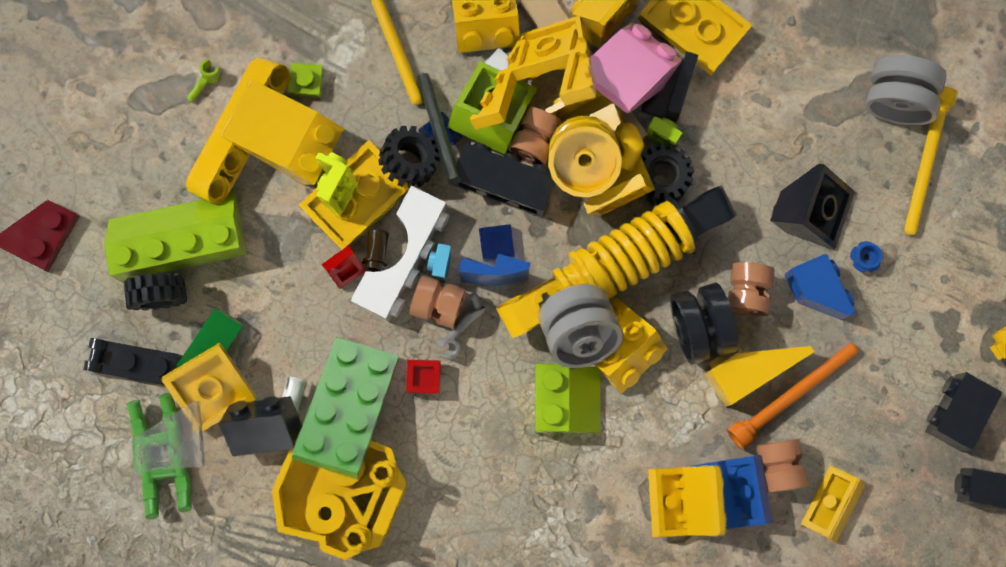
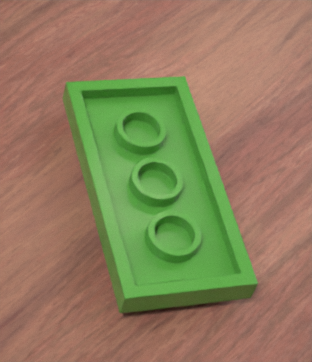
[292,337,399,479]

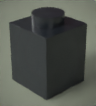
[954,468,1006,509]

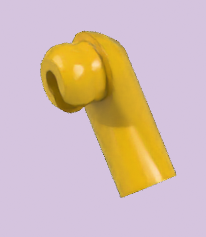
[615,122,644,172]

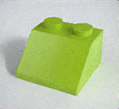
[448,61,537,154]
[535,364,601,433]

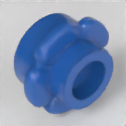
[850,241,883,272]

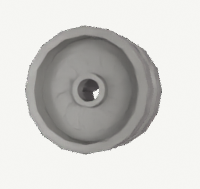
[865,55,947,125]
[538,284,623,368]

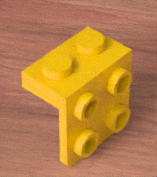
[452,0,520,53]
[594,298,668,394]
[648,466,726,537]

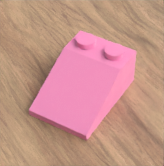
[590,22,683,114]

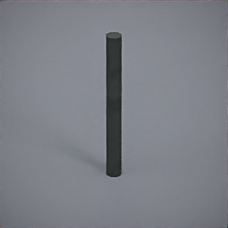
[417,73,461,185]

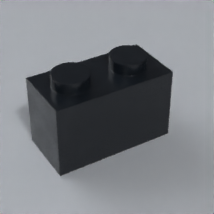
[925,372,1003,451]
[219,396,302,457]

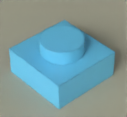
[427,243,452,283]

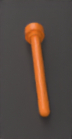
[726,343,858,450]

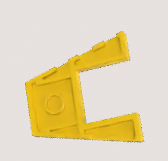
[470,16,596,130]

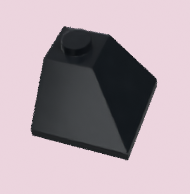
[770,164,855,250]

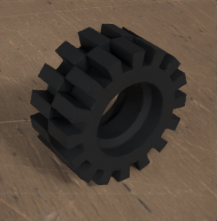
[378,125,441,188]
[641,143,694,205]
[123,272,187,311]

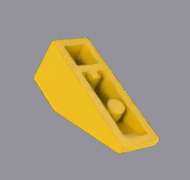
[704,346,815,407]

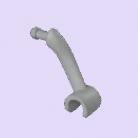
[437,292,485,359]

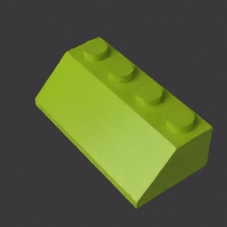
[104,192,248,282]

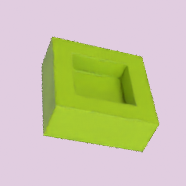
[288,63,324,99]
[646,116,683,147]

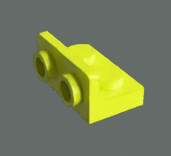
[315,152,359,217]

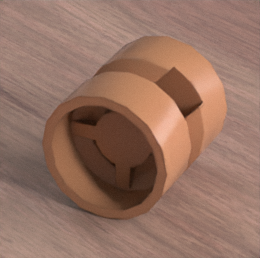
[508,107,563,166]
[728,262,775,316]
[409,275,466,329]
[756,439,809,493]

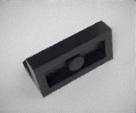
[641,51,698,123]

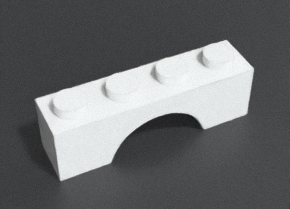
[350,186,450,322]

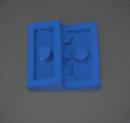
[458,254,531,286]
[690,455,773,530]

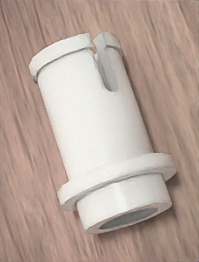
[282,376,307,414]

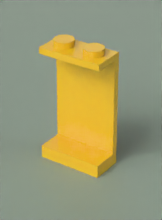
[545,89,655,217]

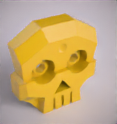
[272,440,408,560]

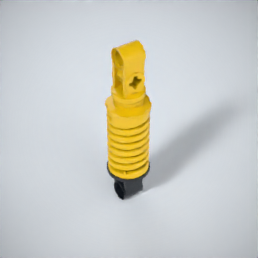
[496,185,737,338]

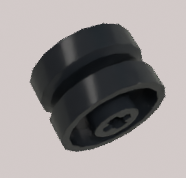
[670,282,739,365]

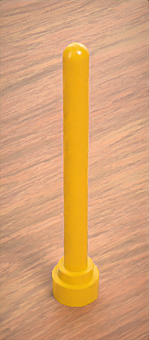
[371,0,423,106]
[904,86,958,236]

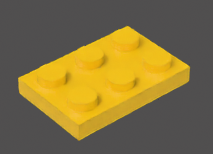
[638,0,752,76]
[299,140,410,250]

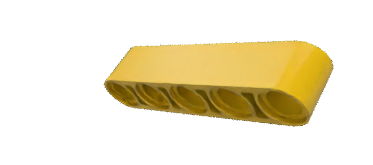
[186,57,290,204]

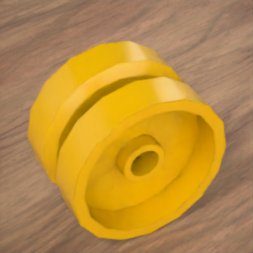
[548,115,622,198]

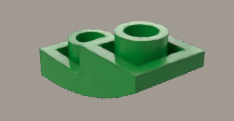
[176,307,244,367]

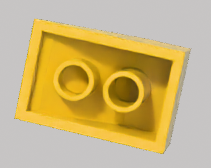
[220,80,345,185]

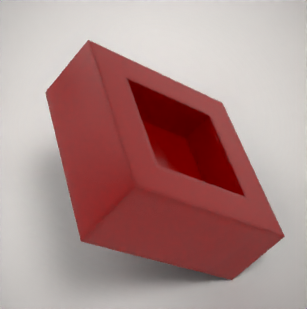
[322,245,366,289]
[406,359,441,394]

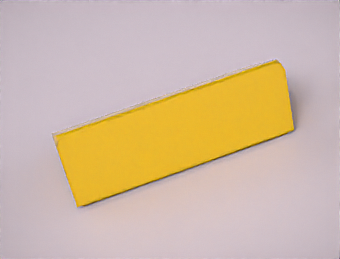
[801,465,865,543]

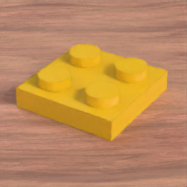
[161,343,256,433]

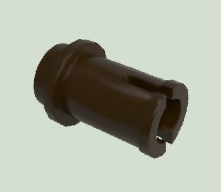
[362,230,389,272]

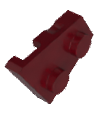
[0,199,80,272]

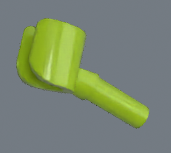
[187,59,221,103]

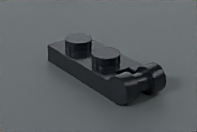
[83,338,182,385]

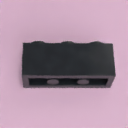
[453,142,555,218]

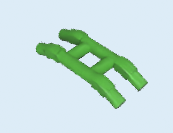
[126,393,192,519]

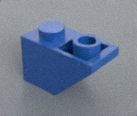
[784,253,855,320]

